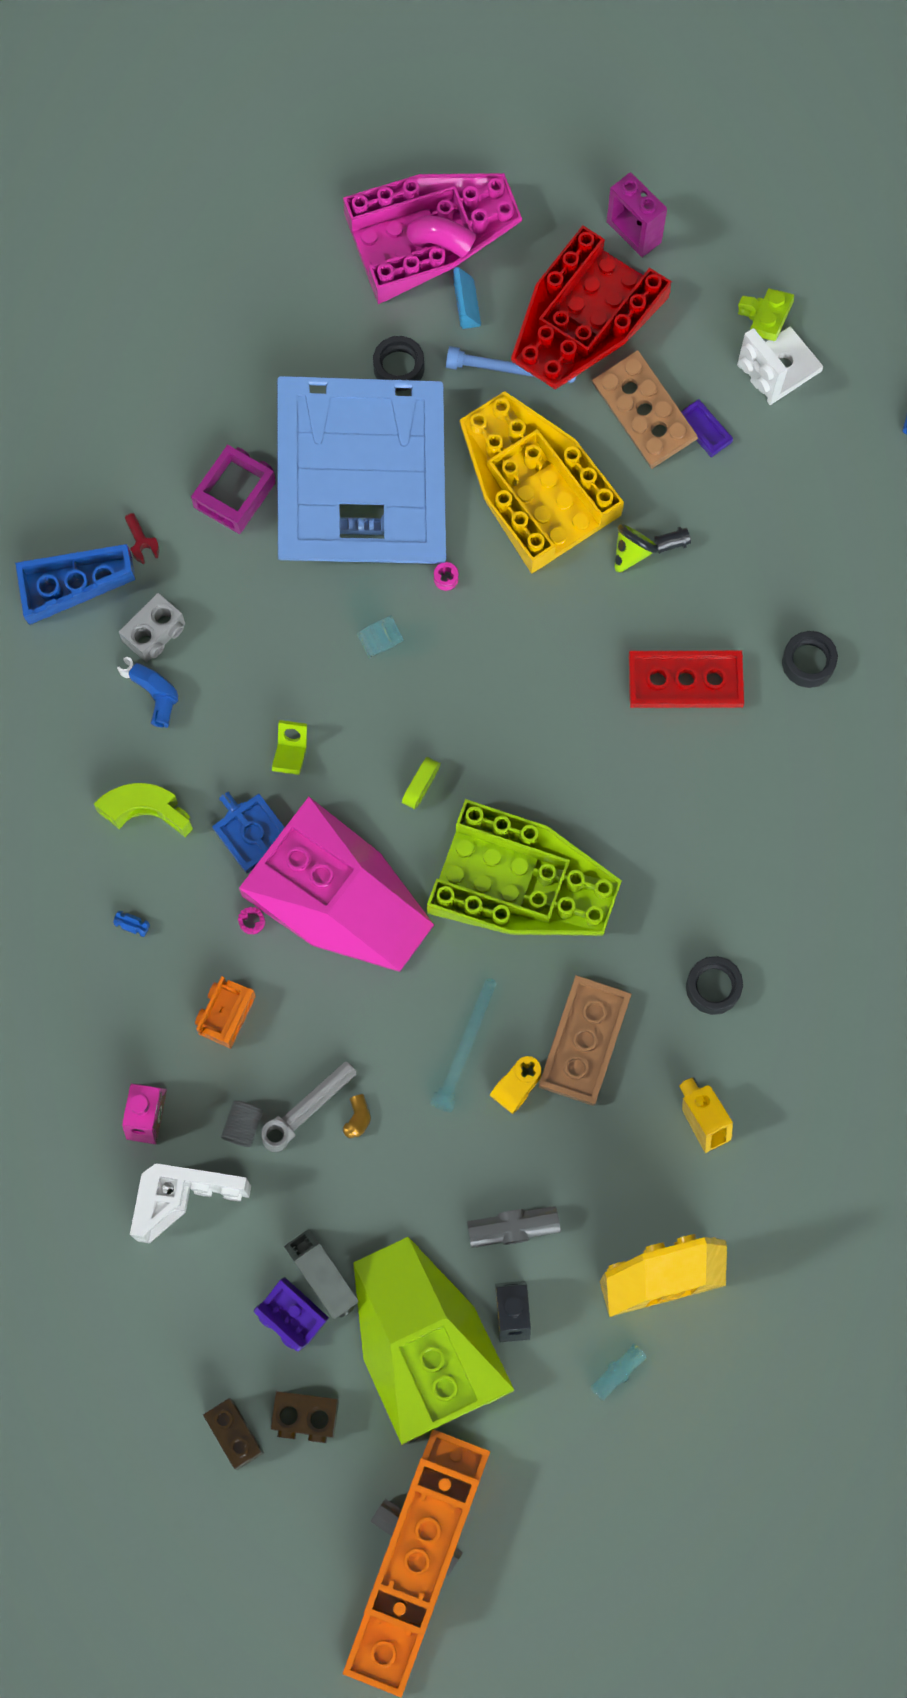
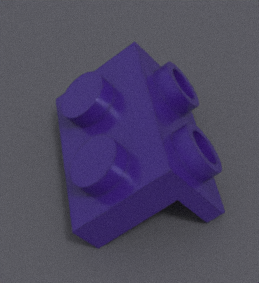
[253,1277,329,1352]

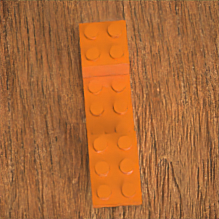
[342,1430,490,1698]

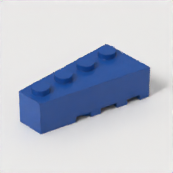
[15,544,136,625]

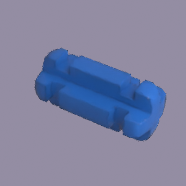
[113,910,150,937]

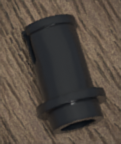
[654,527,691,554]

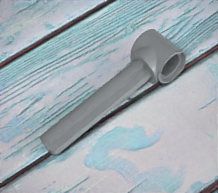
[262,1062,356,1152]

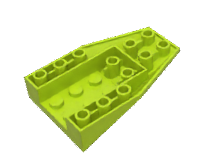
[427,799,622,936]
[353,1237,514,1446]

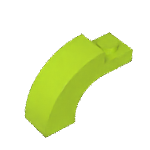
[94,783,193,838]

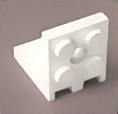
[737,326,823,405]

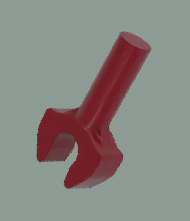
[125,513,159,564]

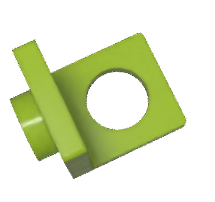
[272,720,307,775]

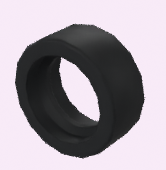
[373,336,425,391]
[782,631,838,688]
[686,956,743,1015]

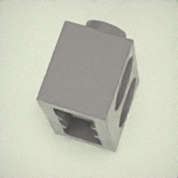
[119,593,185,663]

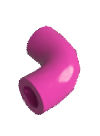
[407,215,476,258]

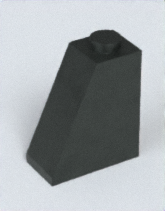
[284,1229,359,1319]

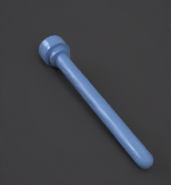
[446,346,576,383]

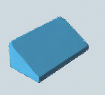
[453,267,481,329]

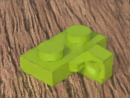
[738,288,794,341]

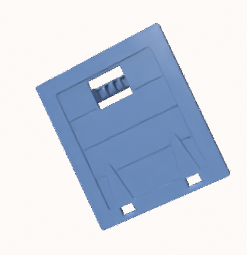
[277,376,446,564]

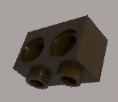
[271,1391,339,1443]
[203,1398,264,1470]

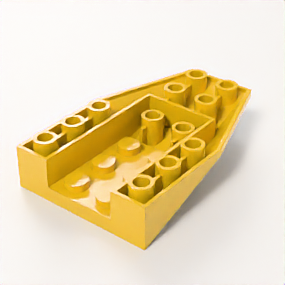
[459,391,624,574]
[599,1234,727,1317]

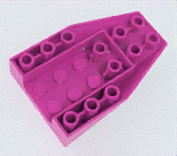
[343,173,522,305]
[239,797,434,972]

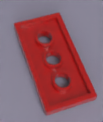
[628,650,744,708]

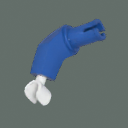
[117,657,178,728]

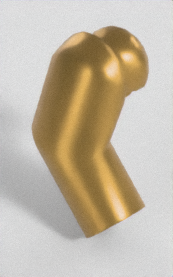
[343,1094,371,1138]

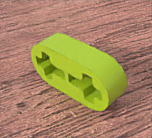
[402,756,440,810]

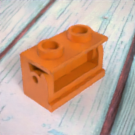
[195,976,256,1049]

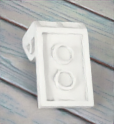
[130,1163,251,1243]

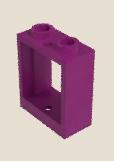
[606,172,667,258]
[191,444,276,534]

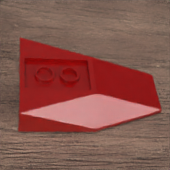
[511,225,672,390]

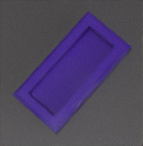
[681,399,733,457]

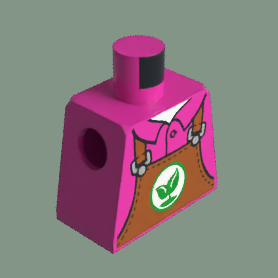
[122,1084,167,1145]

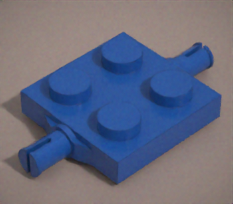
[212,792,285,874]

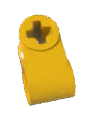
[489,1056,541,1114]

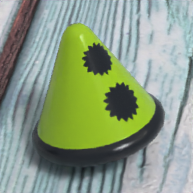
[614,524,659,573]

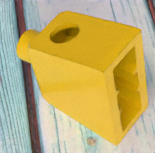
[679,1077,733,1153]

